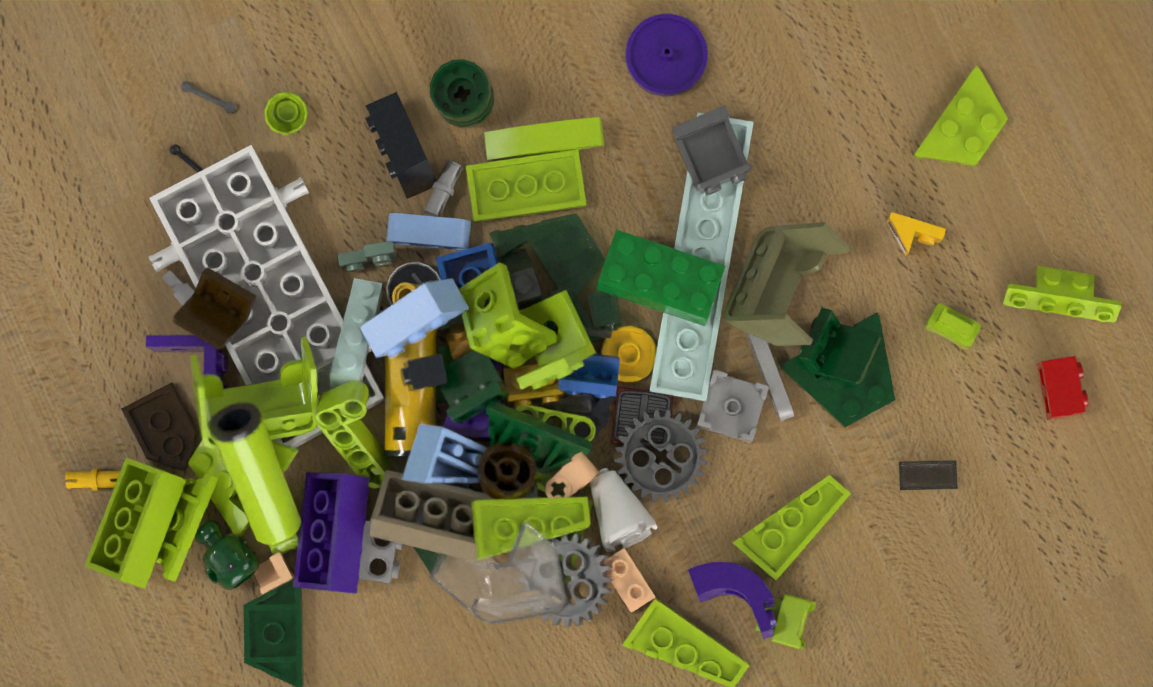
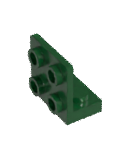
[439,350,510,424]

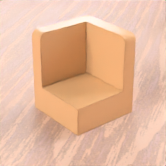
[254,552,294,594]

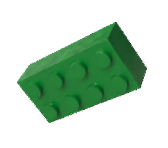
[596,229,725,326]

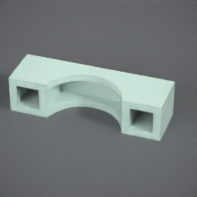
[330,278,382,390]

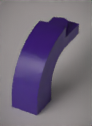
[688,562,777,640]

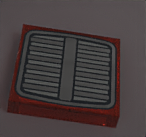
[610,386,674,450]

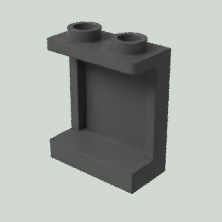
[671,105,752,196]

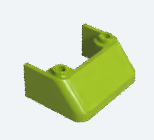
[190,337,318,449]

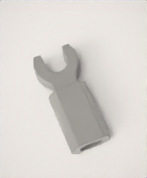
[162,270,195,305]

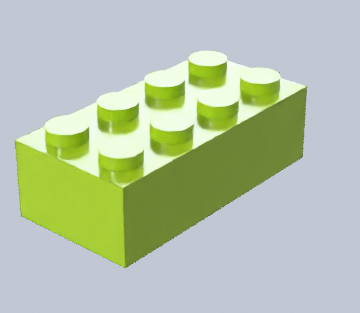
[84,457,186,589]

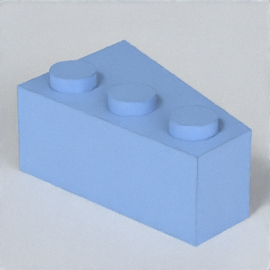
[360,279,469,358]
[402,424,488,483]

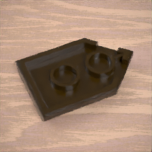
[121,382,198,472]

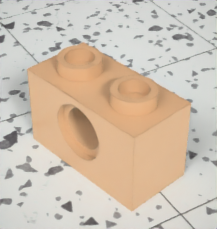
[603,548,655,613]

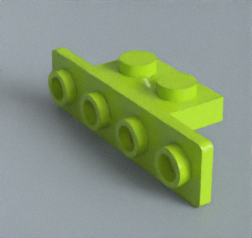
[1003,266,1122,323]

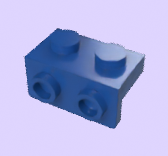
[558,354,620,398]

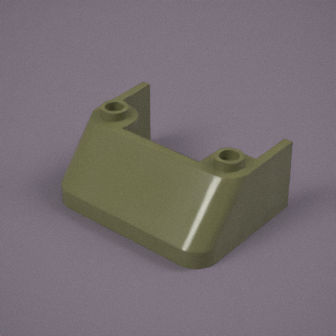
[724,222,851,346]

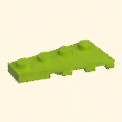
[472,497,591,561]
[622,597,750,687]

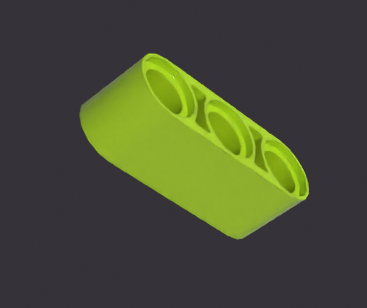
[516,405,595,441]

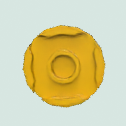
[601,326,657,383]

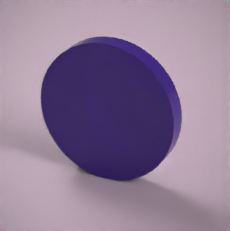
[625,14,708,97]

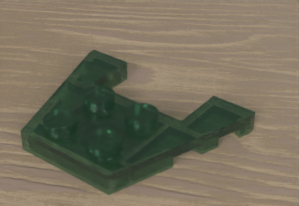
[489,213,605,328]

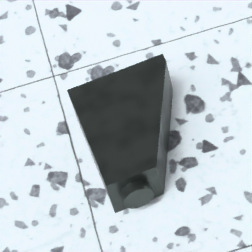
[498,248,542,310]

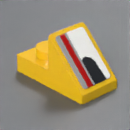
[887,212,946,256]

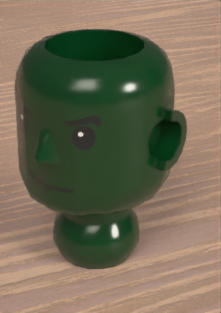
[194,519,259,590]

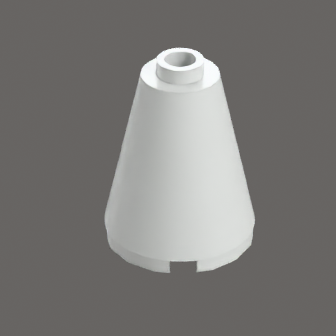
[590,468,658,552]

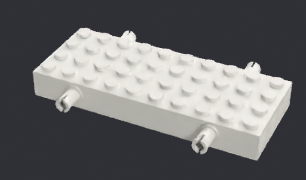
[148,145,385,448]

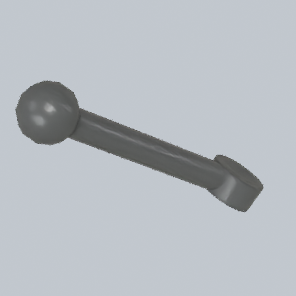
[181,81,236,114]

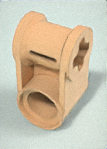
[545,452,600,498]

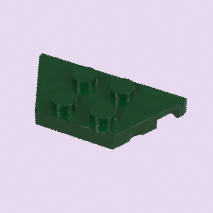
[486,400,592,475]
[243,578,304,687]

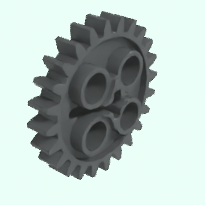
[614,409,708,502]
[520,533,614,627]

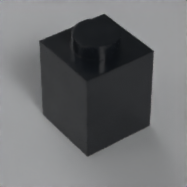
[400,354,447,391]

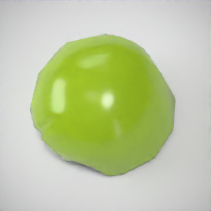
[264,91,308,135]

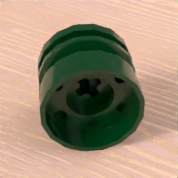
[430,59,494,128]

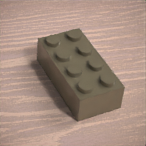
[370,470,494,564]

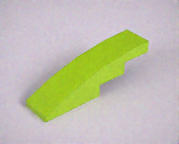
[484,117,604,161]

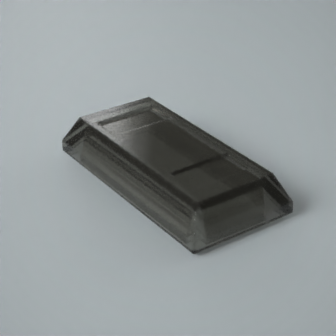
[899,460,958,490]

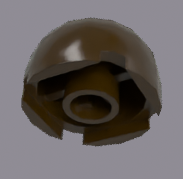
[478,443,536,500]

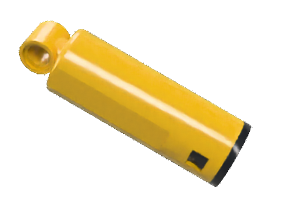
[384,282,437,456]

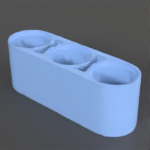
[386,213,471,251]

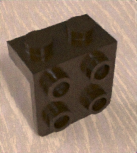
[173,267,257,349]

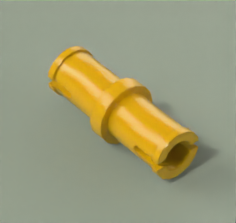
[65,468,120,491]

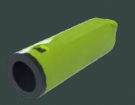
[209,403,302,555]

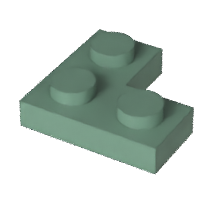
[338,241,398,272]

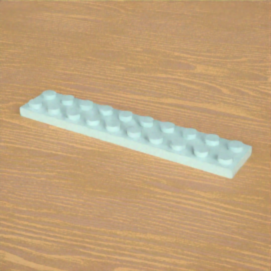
[649,112,754,402]

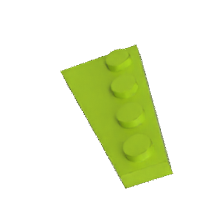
[732,475,851,581]

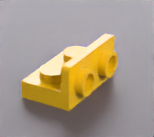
[503,364,564,408]

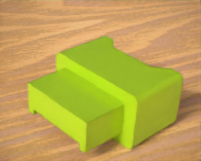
[924,303,981,349]
[755,594,816,650]

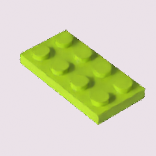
[466,149,587,223]

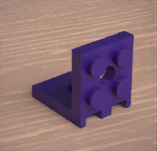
[146,335,228,389]

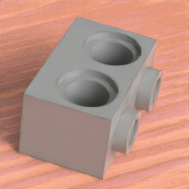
[359,521,403,584]

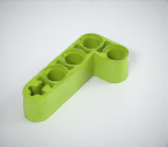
[315,381,390,488]

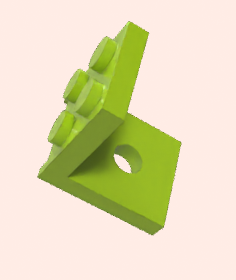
[459,262,557,369]
[516,290,596,390]

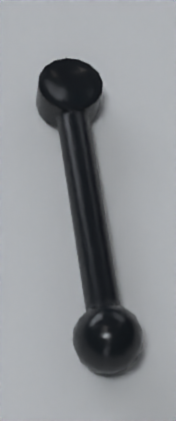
[169,144,203,172]

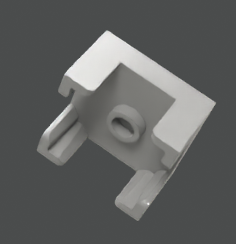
[696,370,769,444]

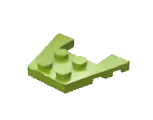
[188,439,299,536]

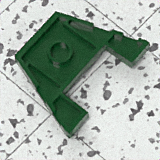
[779,312,895,428]

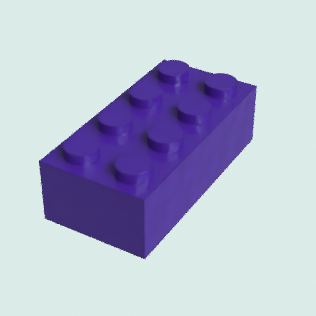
[293,472,369,594]

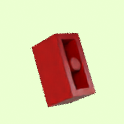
[1037,356,1089,420]

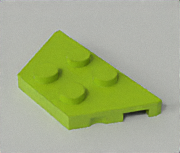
[913,66,1008,167]
[155,474,219,582]

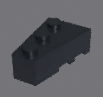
[365,92,437,199]

